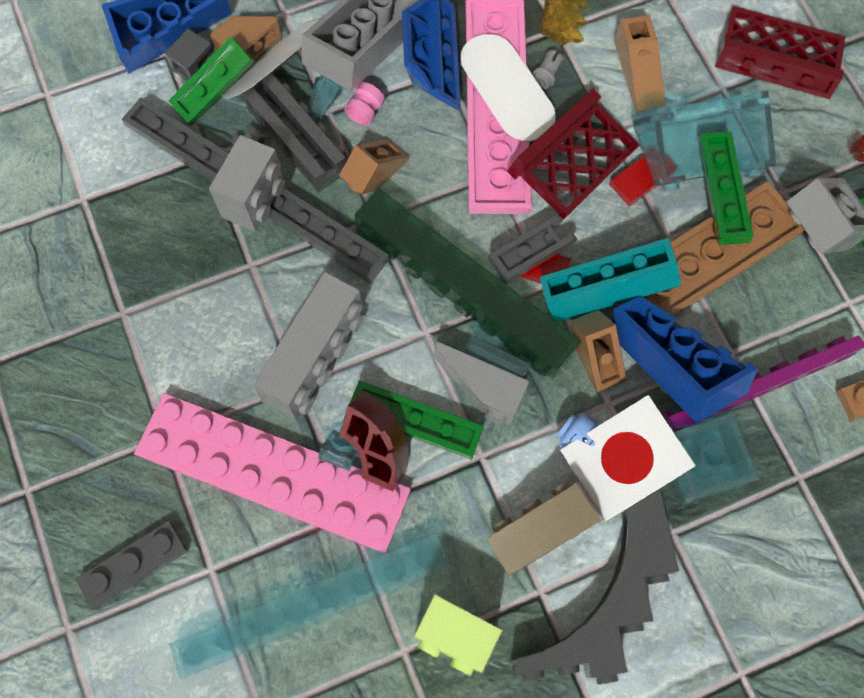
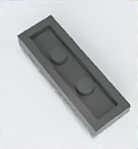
[75,521,189,610]

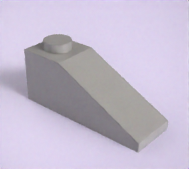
[434,341,529,425]

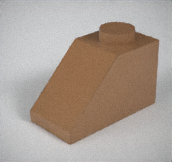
[209,16,282,61]
[339,139,410,195]
[569,310,627,392]

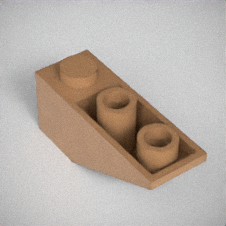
[614,15,666,116]

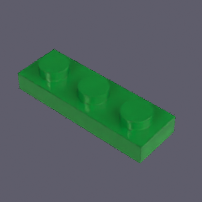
[169,36,255,125]

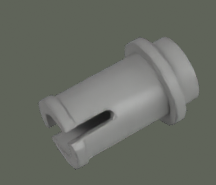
[532,50,564,89]

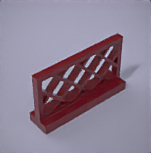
[715,6,846,99]
[507,89,640,219]

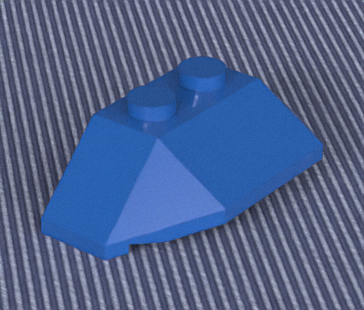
[402,0,461,109]

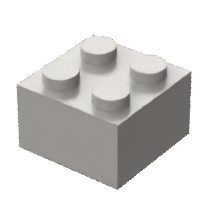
[209,135,285,232]
[787,178,864,254]

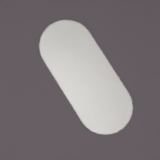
[222,19,319,98]
[461,34,556,141]

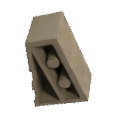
[487,480,604,576]

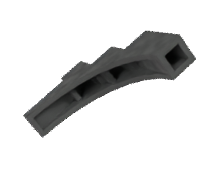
[511,488,679,684]

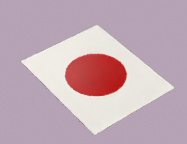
[560,395,695,521]

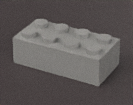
[302,0,420,92]
[253,272,365,421]

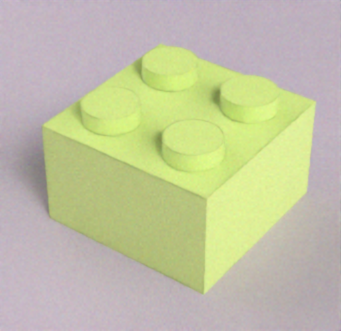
[414,595,502,676]

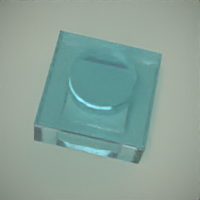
[318,429,359,471]

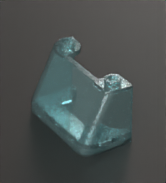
[632,90,776,191]

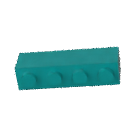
[540,238,682,323]

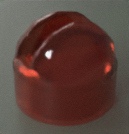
[850,135,864,162]

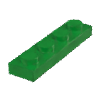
[698,131,754,245]
[349,380,484,460]

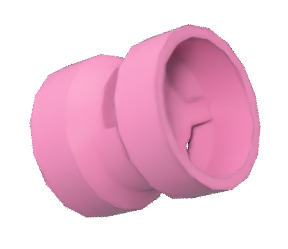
[344,82,385,126]

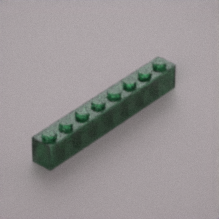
[354,188,581,380]

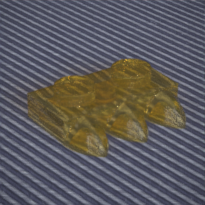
[540,0,589,46]

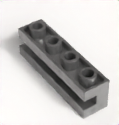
[242,73,348,193]

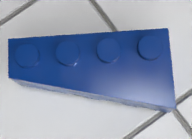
[101,0,232,74]
[612,296,758,423]

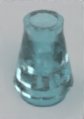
[308,74,342,120]

